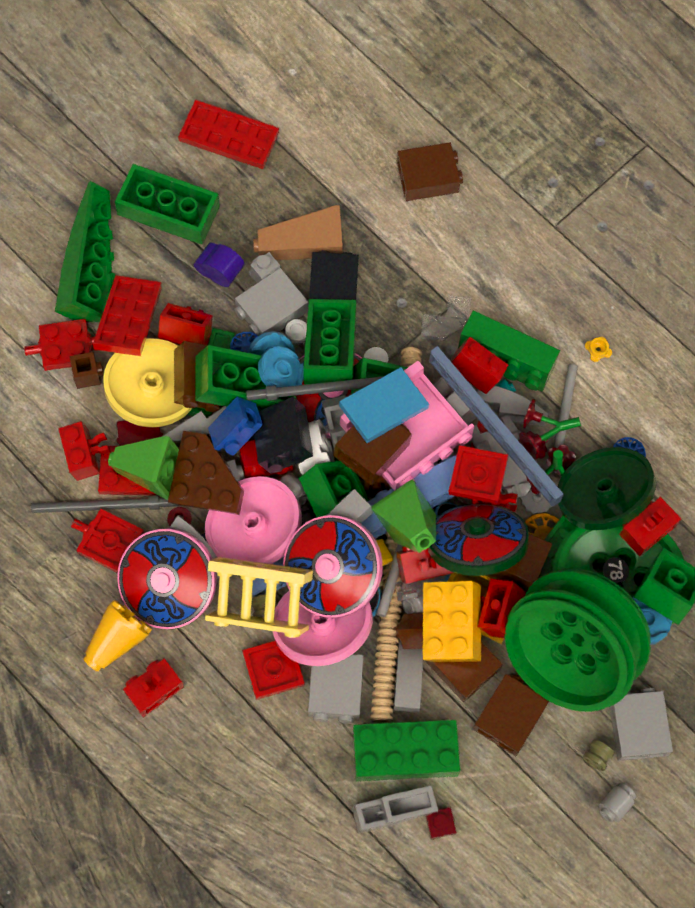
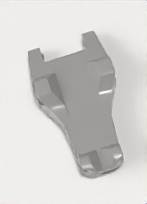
[471,415,531,498]

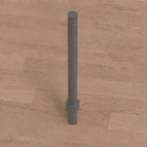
[246,376,384,401]
[31,495,179,513]

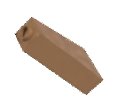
[253,205,342,260]

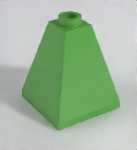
[108,436,179,500]
[371,479,436,553]

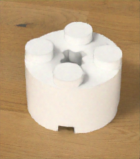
[298,419,335,475]

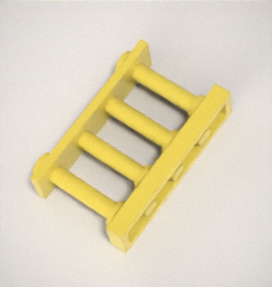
[205,557,313,638]

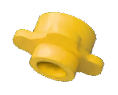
[585,337,612,362]

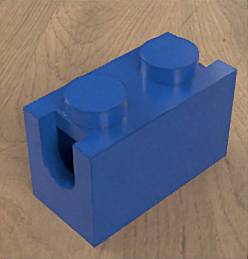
[208,397,263,456]

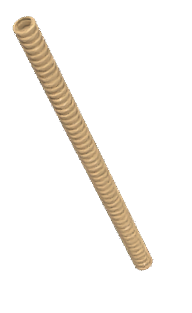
[370,347,422,723]

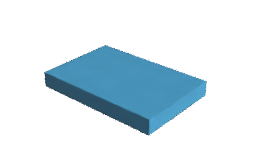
[339,367,429,443]

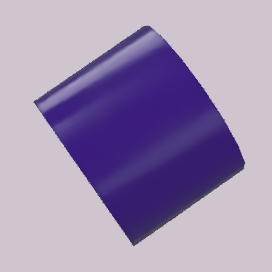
[193,242,245,287]

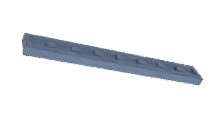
[429,346,563,507]

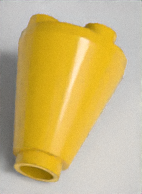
[83,600,152,672]

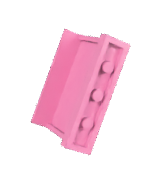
[340,361,474,491]

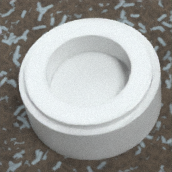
[285,319,307,344]

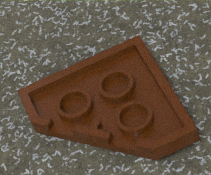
[168,431,244,515]

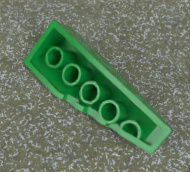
[55,181,115,323]

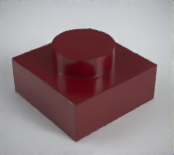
[425,807,457,840]

